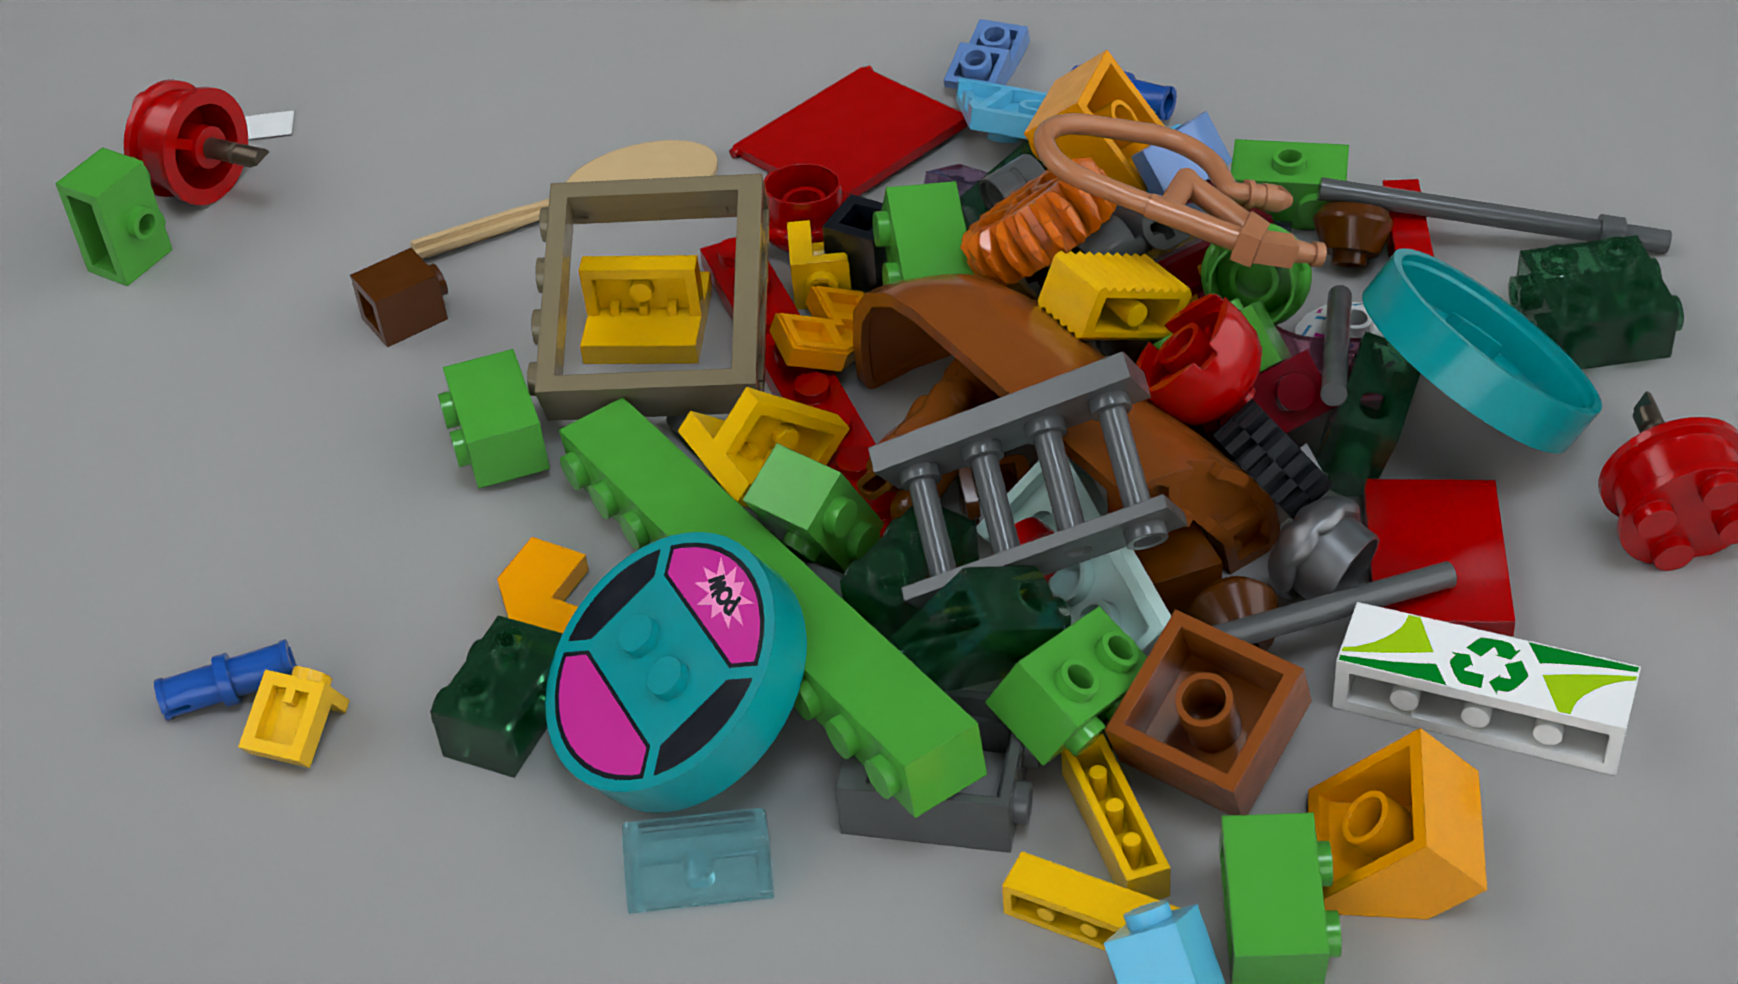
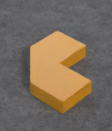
[769,286,864,372]
[497,537,589,668]

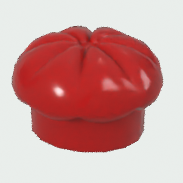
[764,163,849,253]

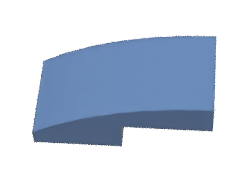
[944,19,1030,89]
[1130,111,1233,195]

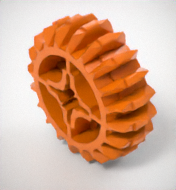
[960,157,1117,286]

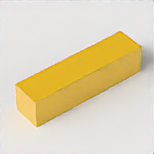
[1061,734,1171,900]
[1002,851,1180,951]

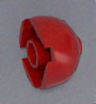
[1136,294,1262,426]

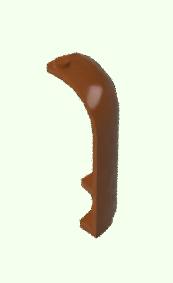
[853,274,1280,574]

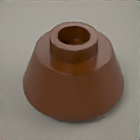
[1313,202,1394,268]
[1187,576,1279,651]

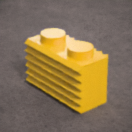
[1038,251,1192,340]

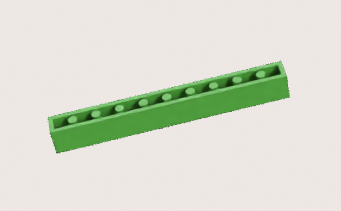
[559,397,987,818]

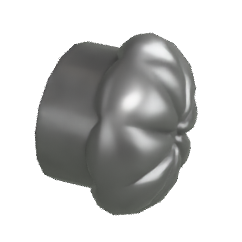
[1267,495,1380,600]

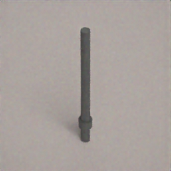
[1317,177,1672,253]

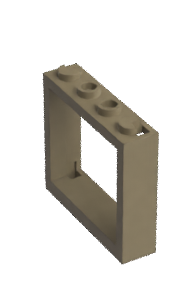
[527,173,770,421]

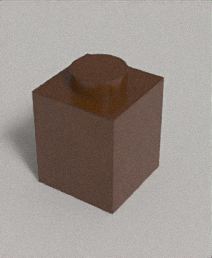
[350,248,448,347]
[1134,520,1223,616]

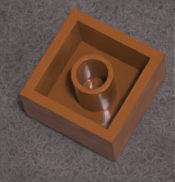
[1105,609,1312,815]

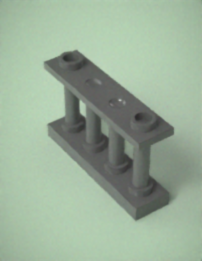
[868,351,1188,618]

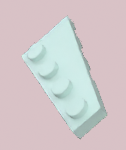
[974,456,1171,657]

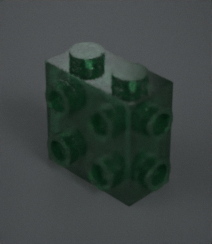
[1508,235,1684,369]

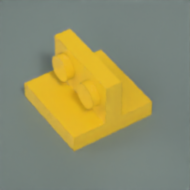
[578,255,713,364]
[678,387,850,508]

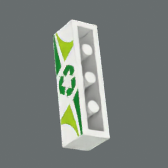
[1332,602,1641,776]

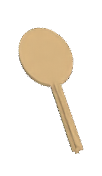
[410,140,718,259]

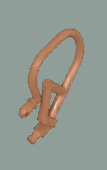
[1034,113,1327,269]

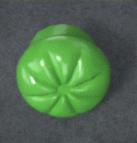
[1201,223,1312,326]

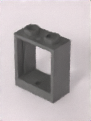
[835,687,1041,853]

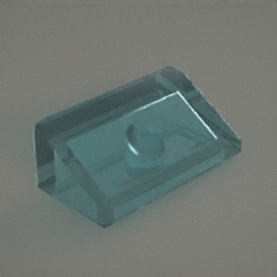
[622,808,775,914]

